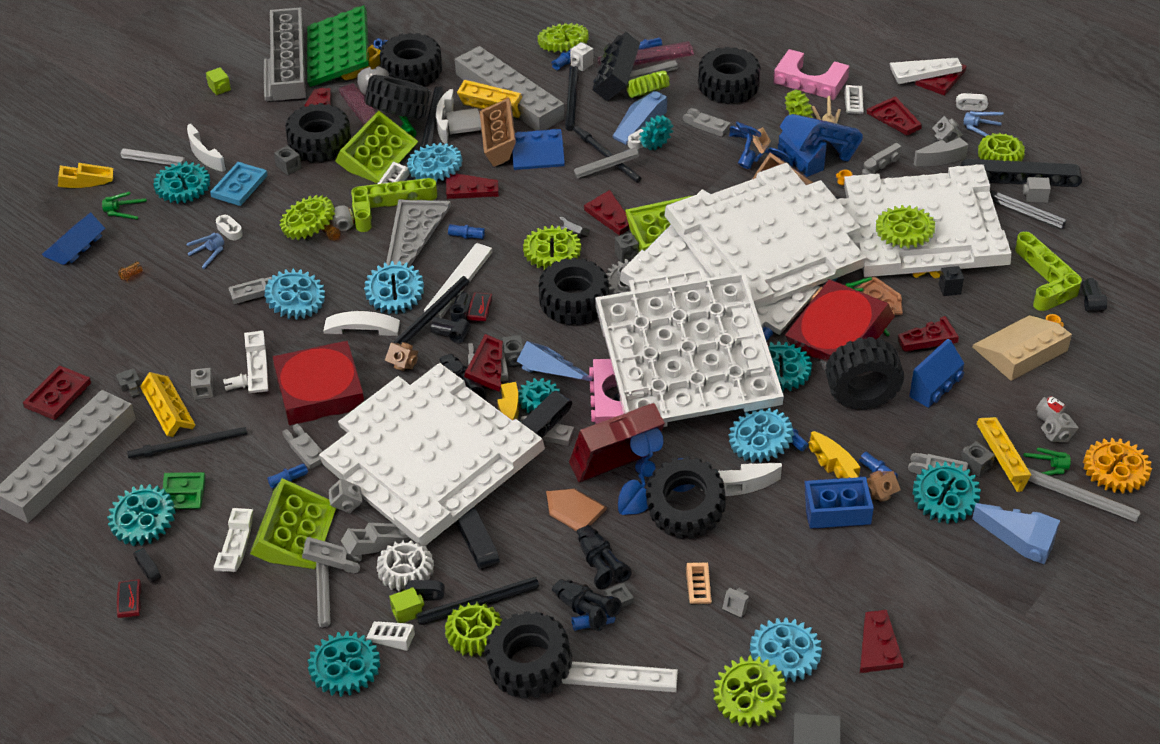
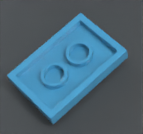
[210,162,268,206]

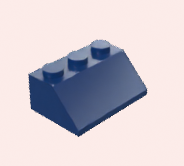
[512,129,565,170]
[778,132,827,177]
[42,212,105,265]
[909,339,964,408]
[804,477,874,528]

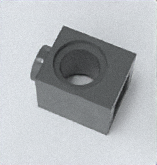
[274,145,302,175]
[615,233,639,263]
[502,335,523,366]
[961,442,995,478]

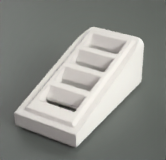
[844,85,863,114]
[378,162,410,184]
[366,621,415,651]

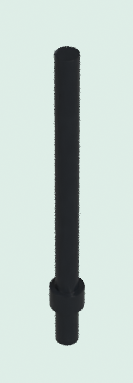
[573,126,642,183]
[127,427,247,459]

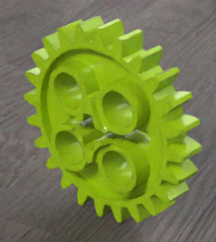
[538,23,589,52]
[280,195,335,240]
[876,205,935,249]
[523,225,581,270]
[713,655,787,727]

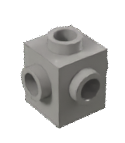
[932,116,963,143]
[1041,413,1079,442]
[329,479,362,513]

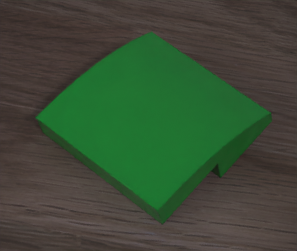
[161,472,206,509]

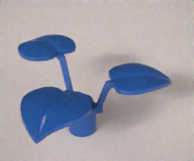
[729,122,793,169]
[618,428,695,515]

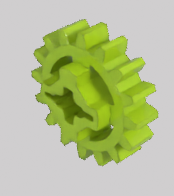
[785,89,813,118]

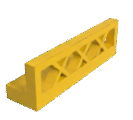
[457,80,522,118]
[140,372,195,437]
[976,417,1031,492]

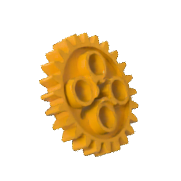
[1083,438,1152,493]

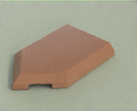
[855,276,903,315]
[546,488,607,531]

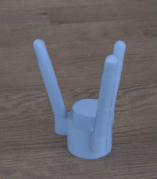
[964,111,1004,137]
[187,233,224,269]

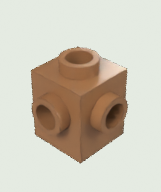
[385,342,419,371]
[867,470,901,502]

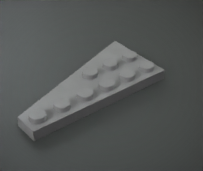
[386,200,451,276]

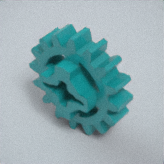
[639,115,674,150]
[518,378,560,413]

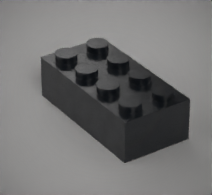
[592,32,640,101]

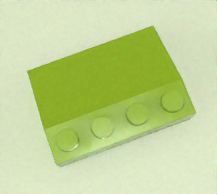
[335,110,418,184]
[625,196,692,253]
[250,478,336,569]

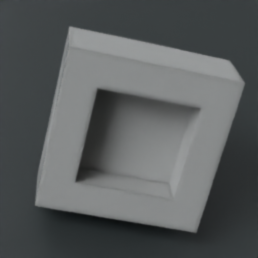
[722,588,749,617]

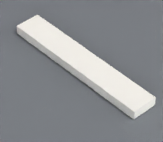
[424,243,492,318]
[562,661,678,692]

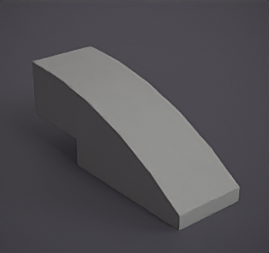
[913,137,968,166]
[341,523,410,555]

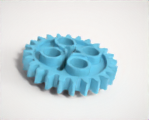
[407,143,463,182]
[364,261,424,314]
[265,269,325,320]
[729,408,794,463]
[750,618,822,682]

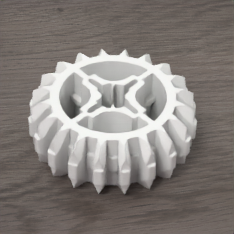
[376,539,434,592]

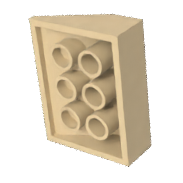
[973,315,1072,381]

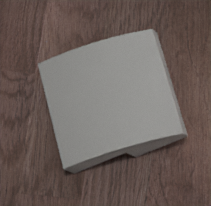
[445,108,482,134]

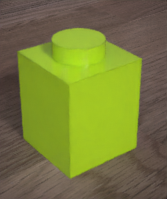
[206,67,231,95]
[389,587,424,623]

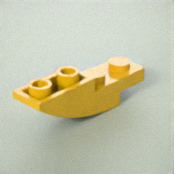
[808,431,860,479]

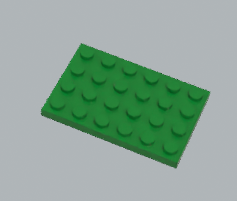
[307,6,369,87]

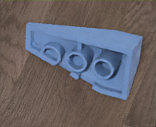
[613,90,667,145]
[517,341,593,381]
[972,503,1060,565]

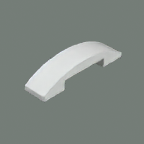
[436,89,454,143]
[187,124,226,172]
[323,311,400,336]
[244,331,268,394]
[214,508,253,572]

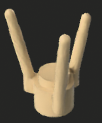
[812,96,841,124]

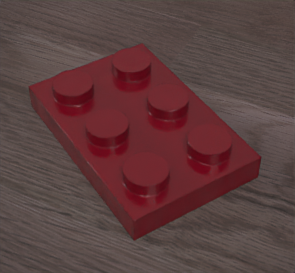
[23,365,91,420]

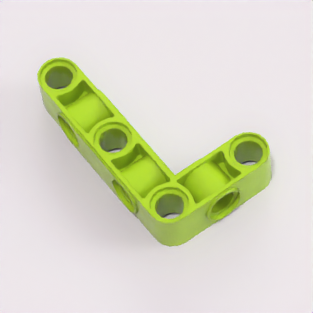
[351,178,437,232]
[1015,232,1082,311]

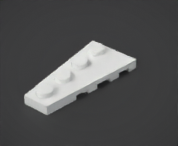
[890,58,962,84]

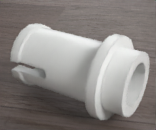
[223,373,248,391]

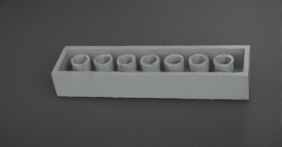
[270,7,306,101]
[455,46,564,131]
[0,390,136,523]

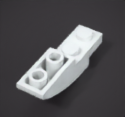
[701,463,782,496]

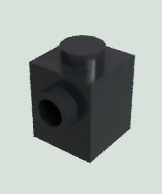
[939,266,964,296]

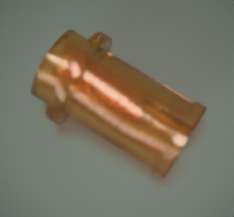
[321,222,340,241]
[118,261,143,280]

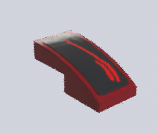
[467,292,492,321]
[117,579,141,618]

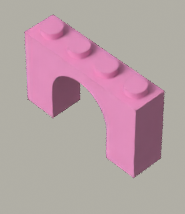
[773,49,849,100]
[589,359,623,424]

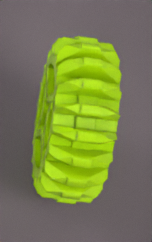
[626,71,670,98]
[978,132,1025,162]
[445,602,502,657]

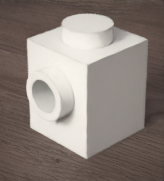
[571,42,593,71]

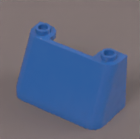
[780,114,863,162]

